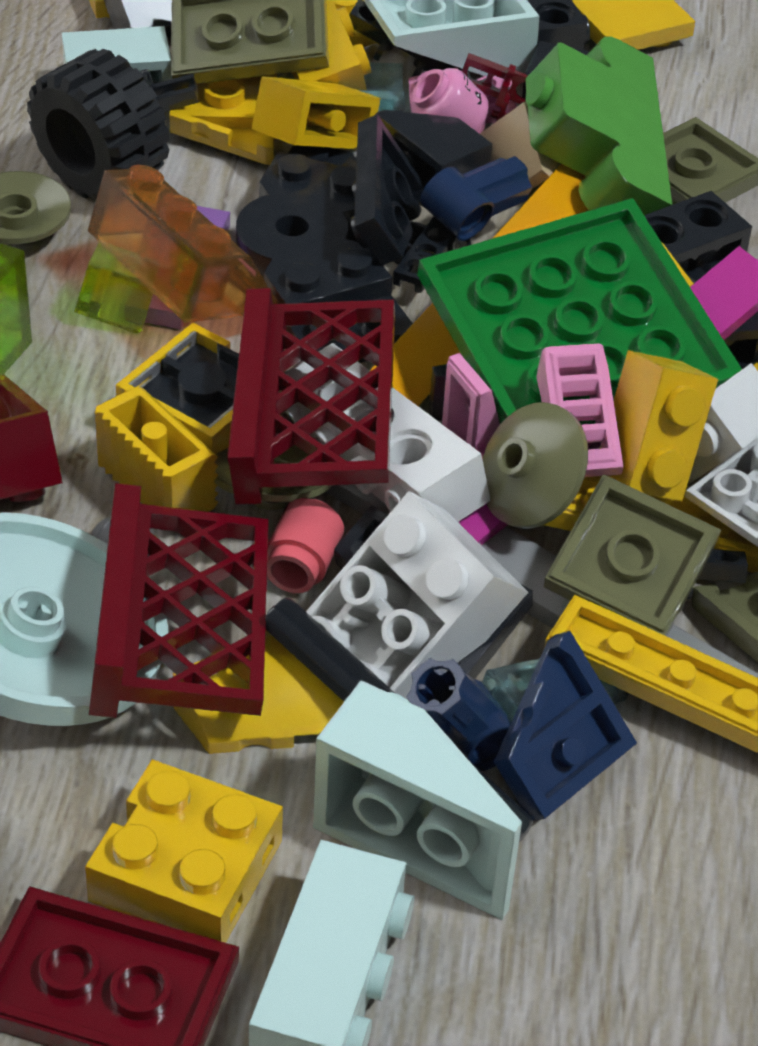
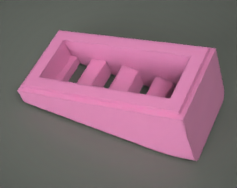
[536,343,623,477]
[442,353,500,459]

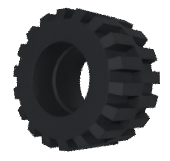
[27,49,170,202]

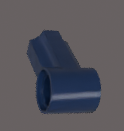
[420,156,532,241]
[406,658,512,771]

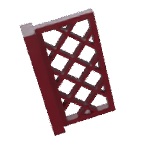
[228,288,395,505]
[88,483,268,718]

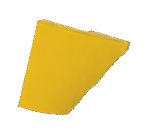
[172,630,344,754]

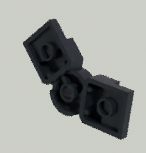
[236,145,413,363]

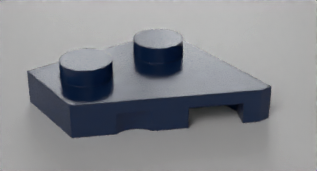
[494,631,637,821]

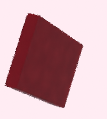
[0,886,239,1046]

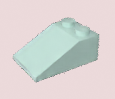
[363,0,540,76]
[313,680,522,920]

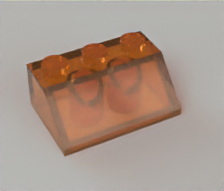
[87,165,278,323]

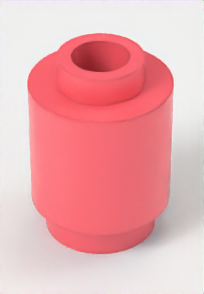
[267,498,344,593]

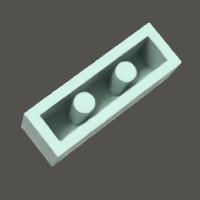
[249,840,415,1046]

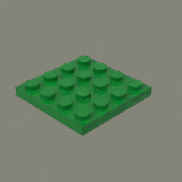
[417,198,742,425]

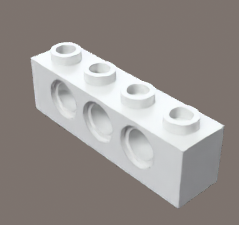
[279,343,491,522]

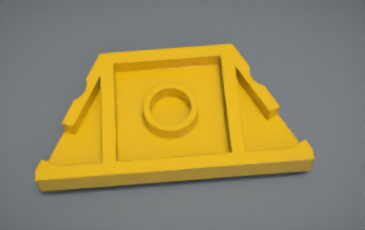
[169,74,277,165]

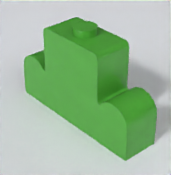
[525,37,672,215]

